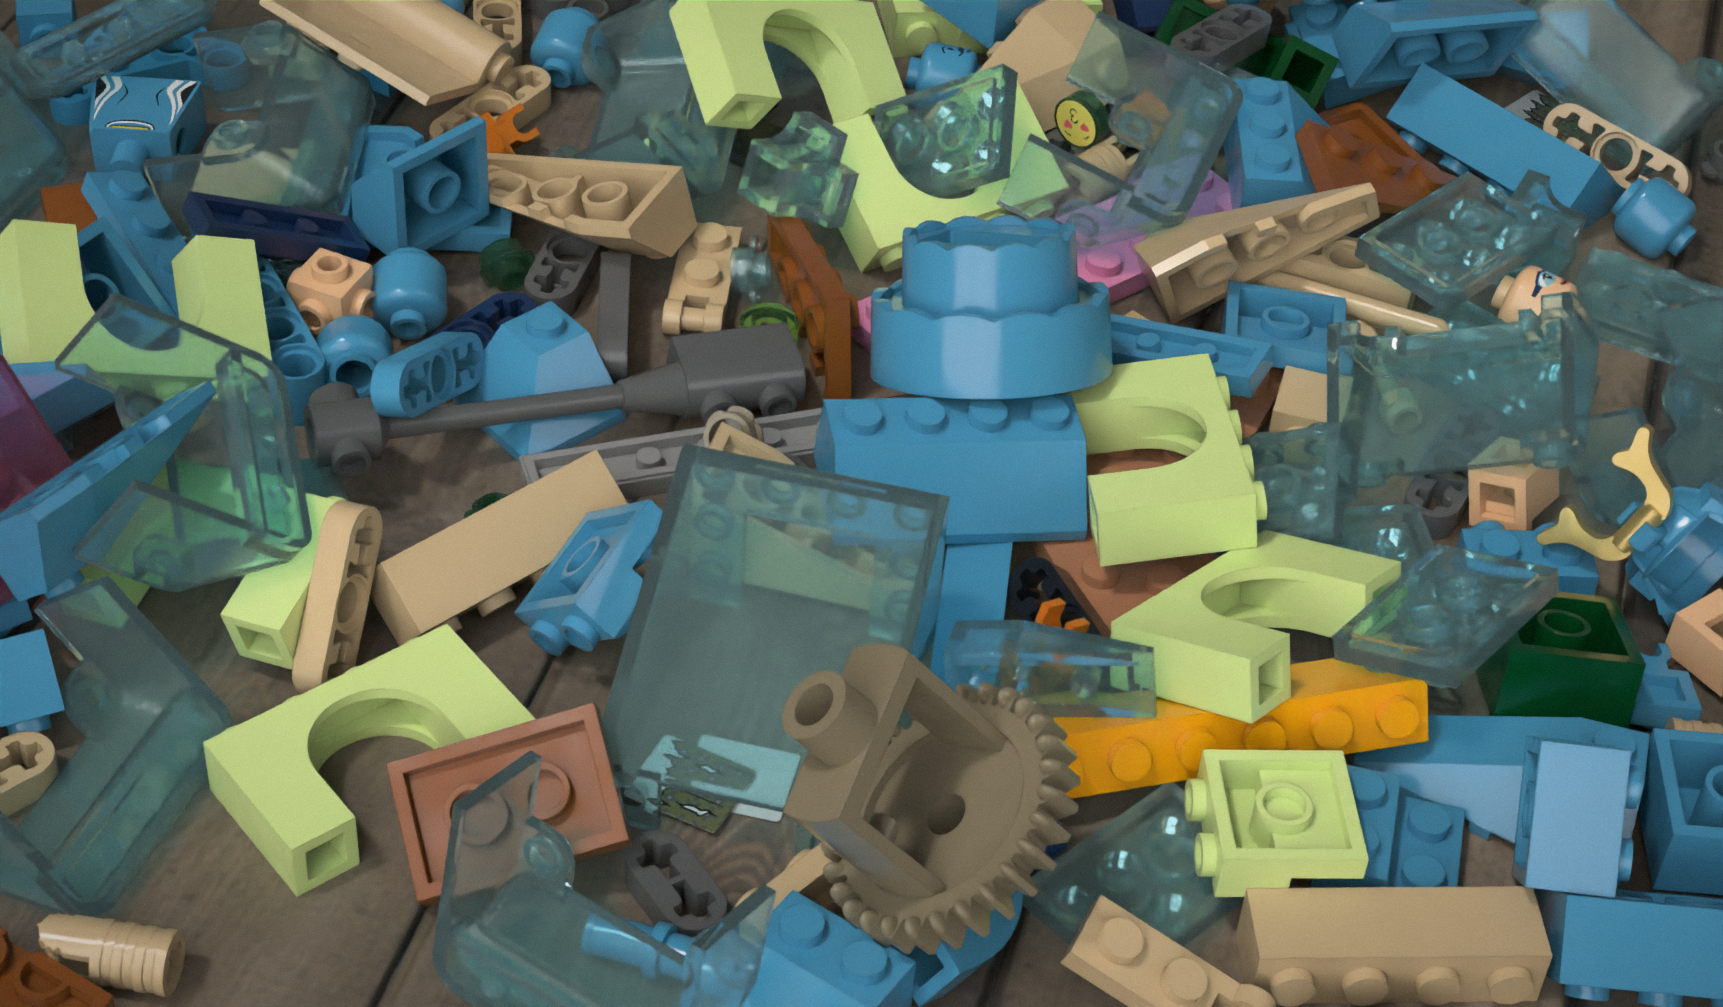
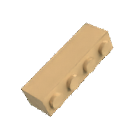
[370,449,628,646]
[1236,886,1553,1007]

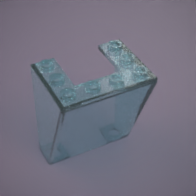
[602,443,950,856]

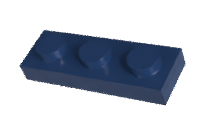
[181,191,371,262]

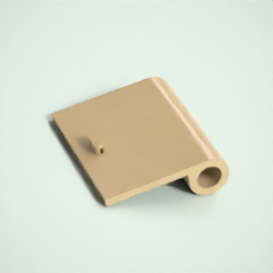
[259,0,514,106]

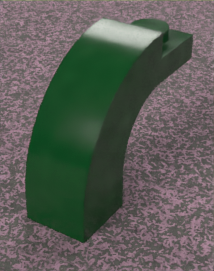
[1152,0,1339,109]

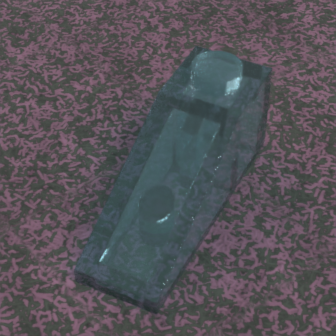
[943,620,1157,718]

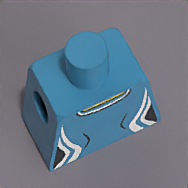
[89,74,207,179]

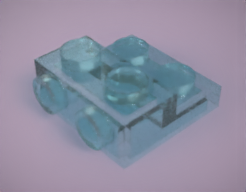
[1216,422,1360,557]

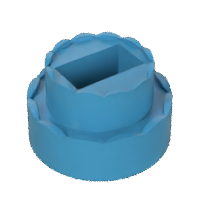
[870,214,1113,399]

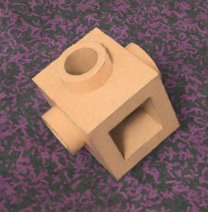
[286,248,376,340]

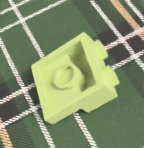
[1184,749,1369,897]

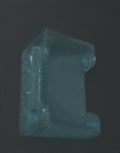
[548,0,737,200]
[1327,291,1600,488]

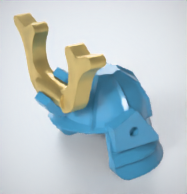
[1537,424,1723,628]

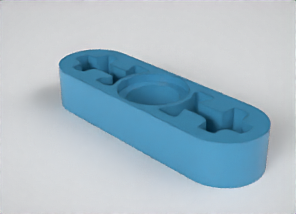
[370,332,484,418]

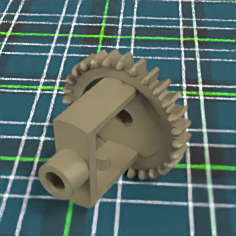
[782,643,1080,955]

